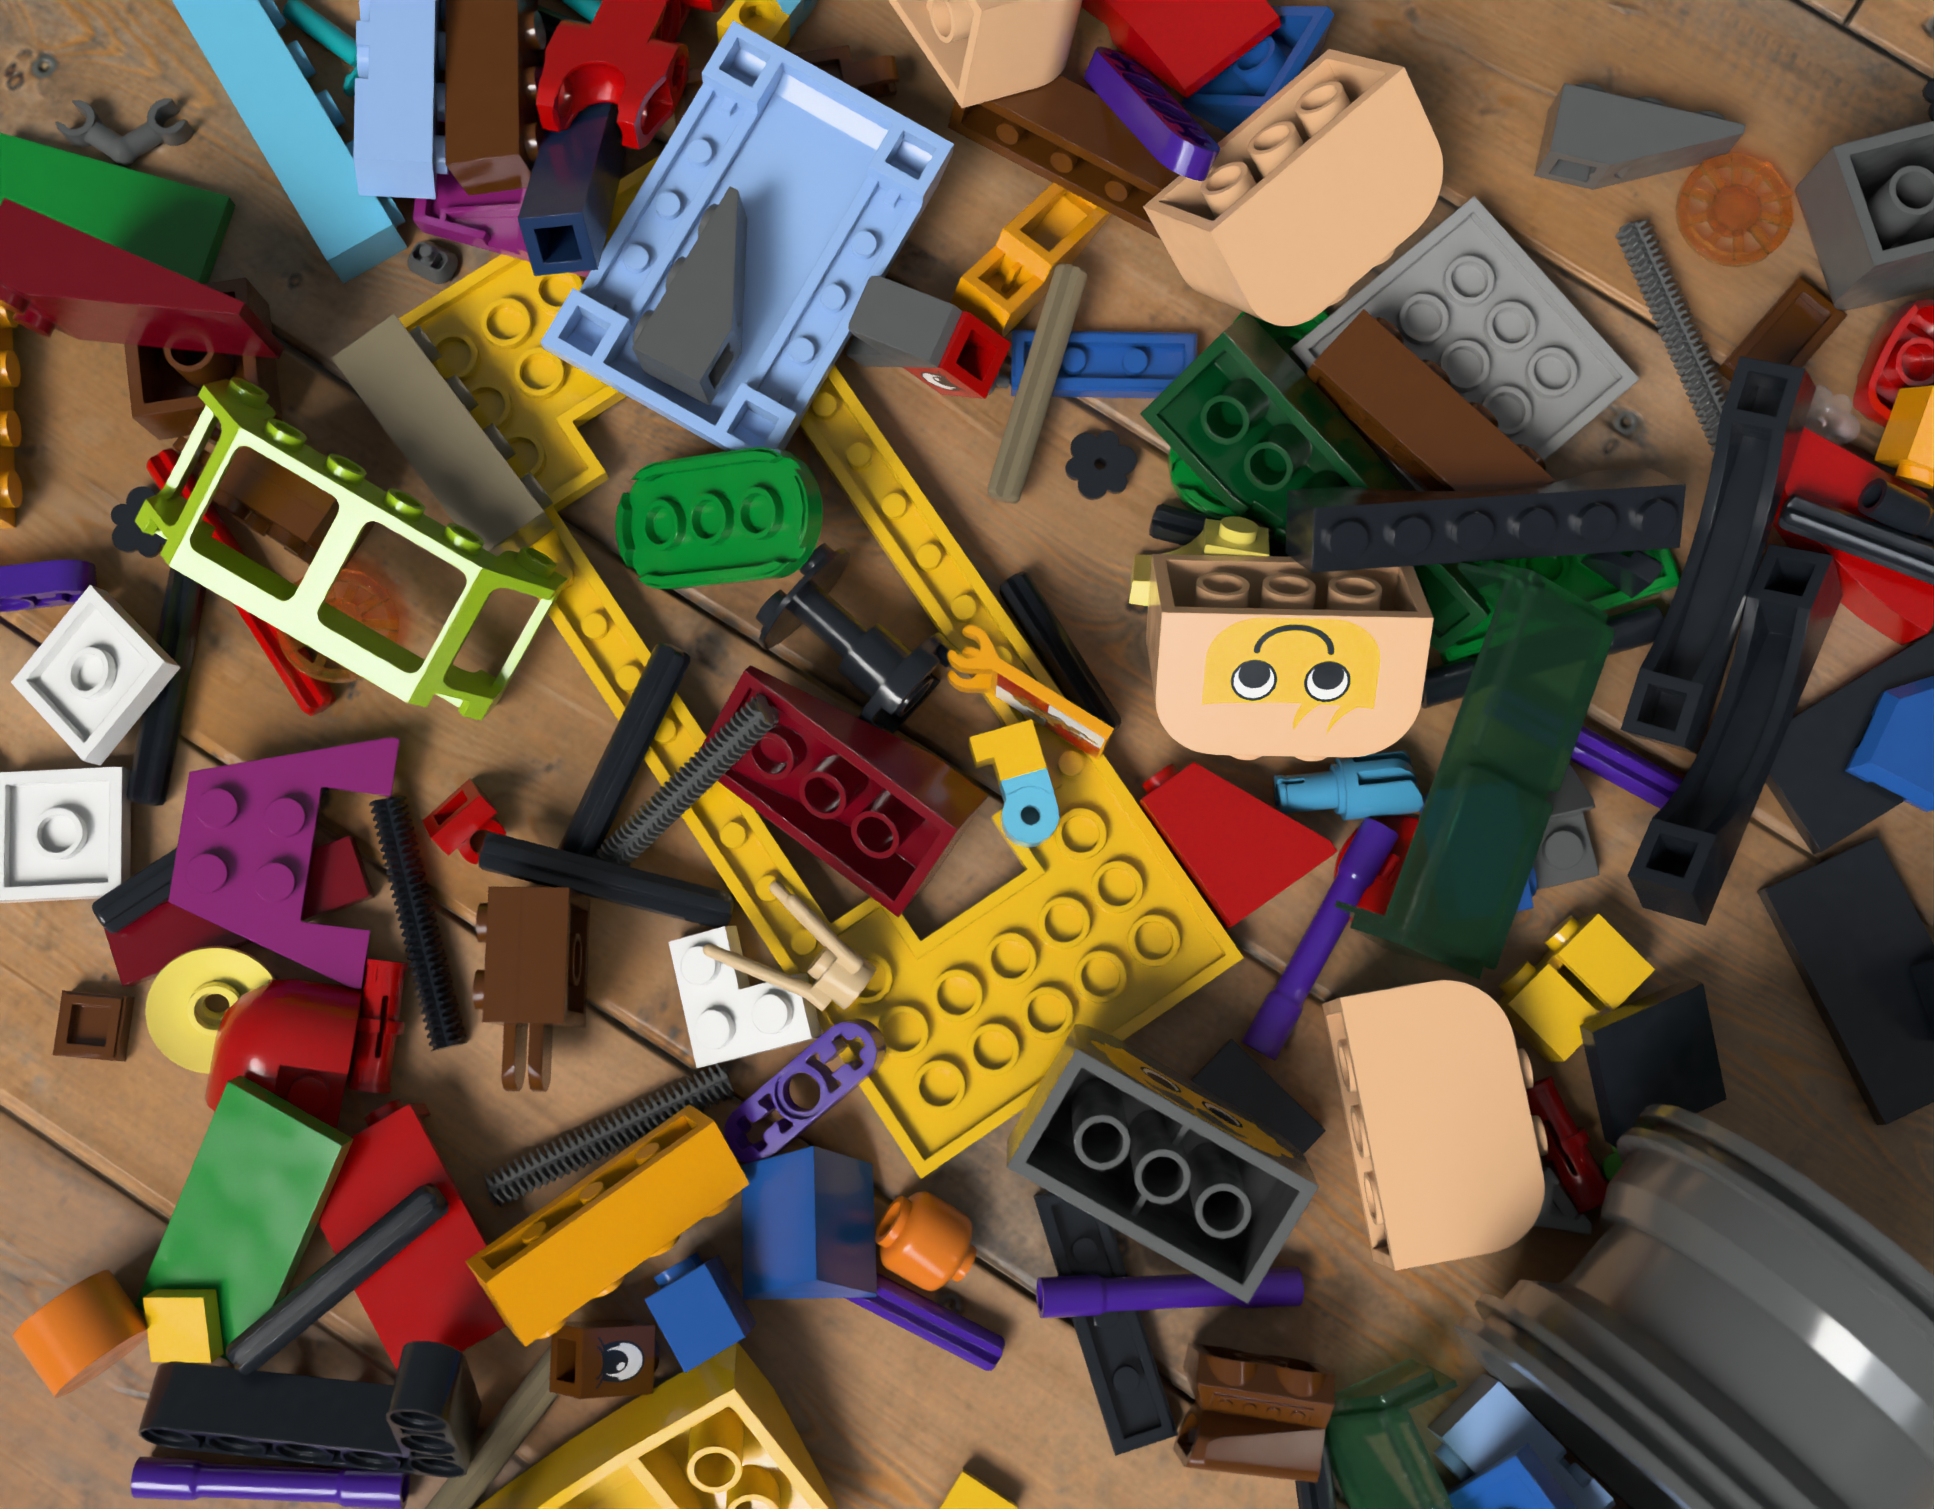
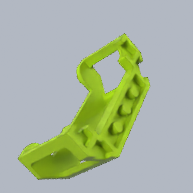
[135,377,567,721]

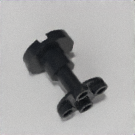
[756,543,959,733]

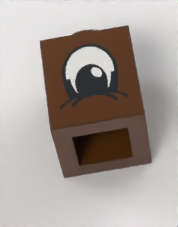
[549,1319,659,1399]

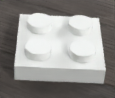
[11,585,181,766]
[0,767,131,903]

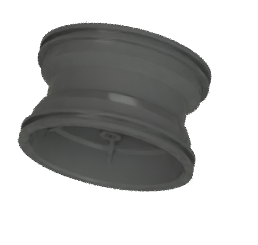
[1454,1104,1934,1509]

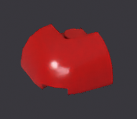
[205,979,362,1128]

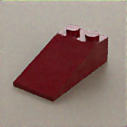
[0,198,285,359]
[698,665,989,918]

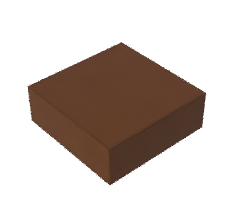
[53,990,135,1061]

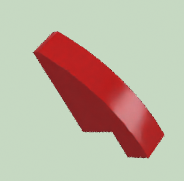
[1773,427,1934,646]

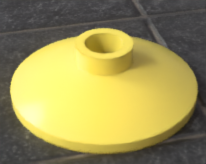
[145,946,276,1074]

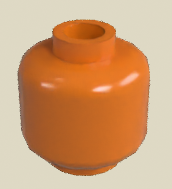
[875,1191,977,1291]

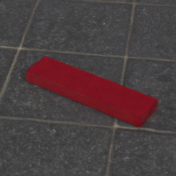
[104,836,375,987]

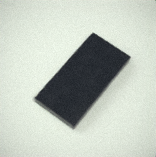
[1765,631,1934,855]
[1757,836,1934,1125]

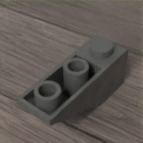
[1534,83,1746,190]
[632,186,747,406]

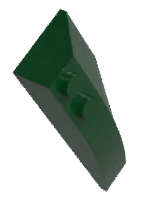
[1140,313,1491,653]

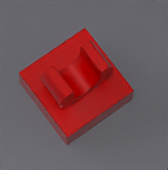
[422,778,506,864]

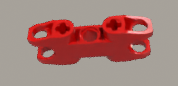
[536,0,726,150]

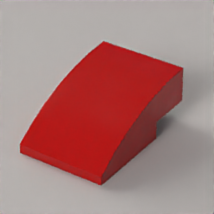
[1081,0,1281,98]

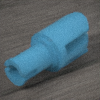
[1273,750,1423,821]

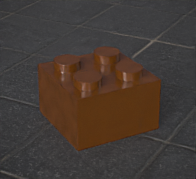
[124,277,283,440]

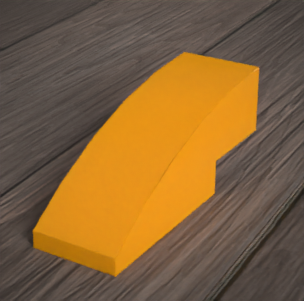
[950,182,1111,337]

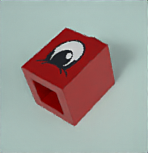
[903,311,1012,399]

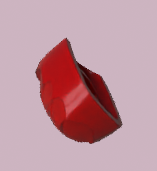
[1853,299,1934,428]

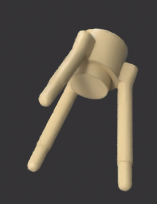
[703,881,876,1011]

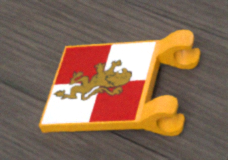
[947,625,1114,760]

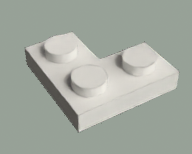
[669,926,822,1068]

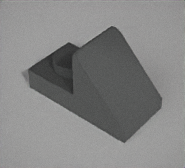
[846,276,963,368]
[1499,754,1600,891]

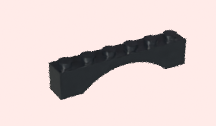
[1620,356,1816,754]
[1285,468,1686,573]
[1628,544,1843,926]

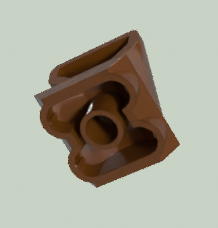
[1173,1343,1335,1483]

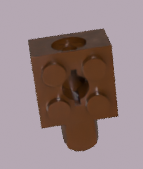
[173,415,376,572]
[473,886,590,1092]

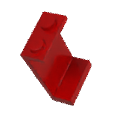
[318,1099,507,1370]

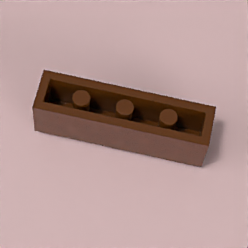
[445,0,546,196]
[948,75,1180,239]
[1306,309,1555,491]

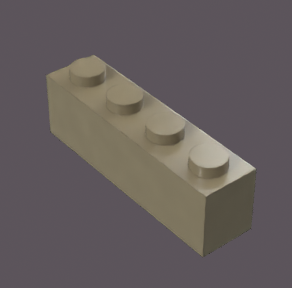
[331,314,555,556]

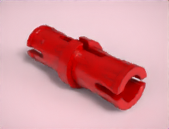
[348,959,408,1093]
[1526,1076,1608,1213]

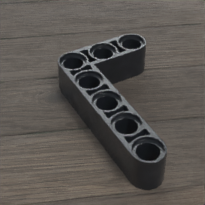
[138,1341,482,1478]

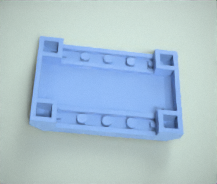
[540,21,954,452]

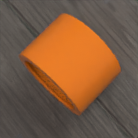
[12,1270,148,1398]

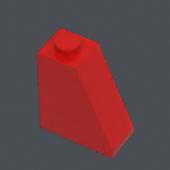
[1138,762,1338,931]

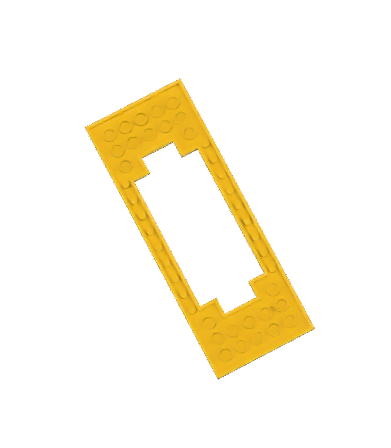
[398,155,1244,1179]

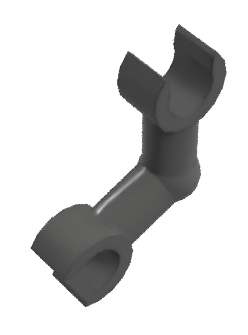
[55,98,194,166]

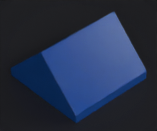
[1181,6,1334,134]
[741,1146,877,1300]

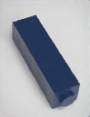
[518,102,627,276]

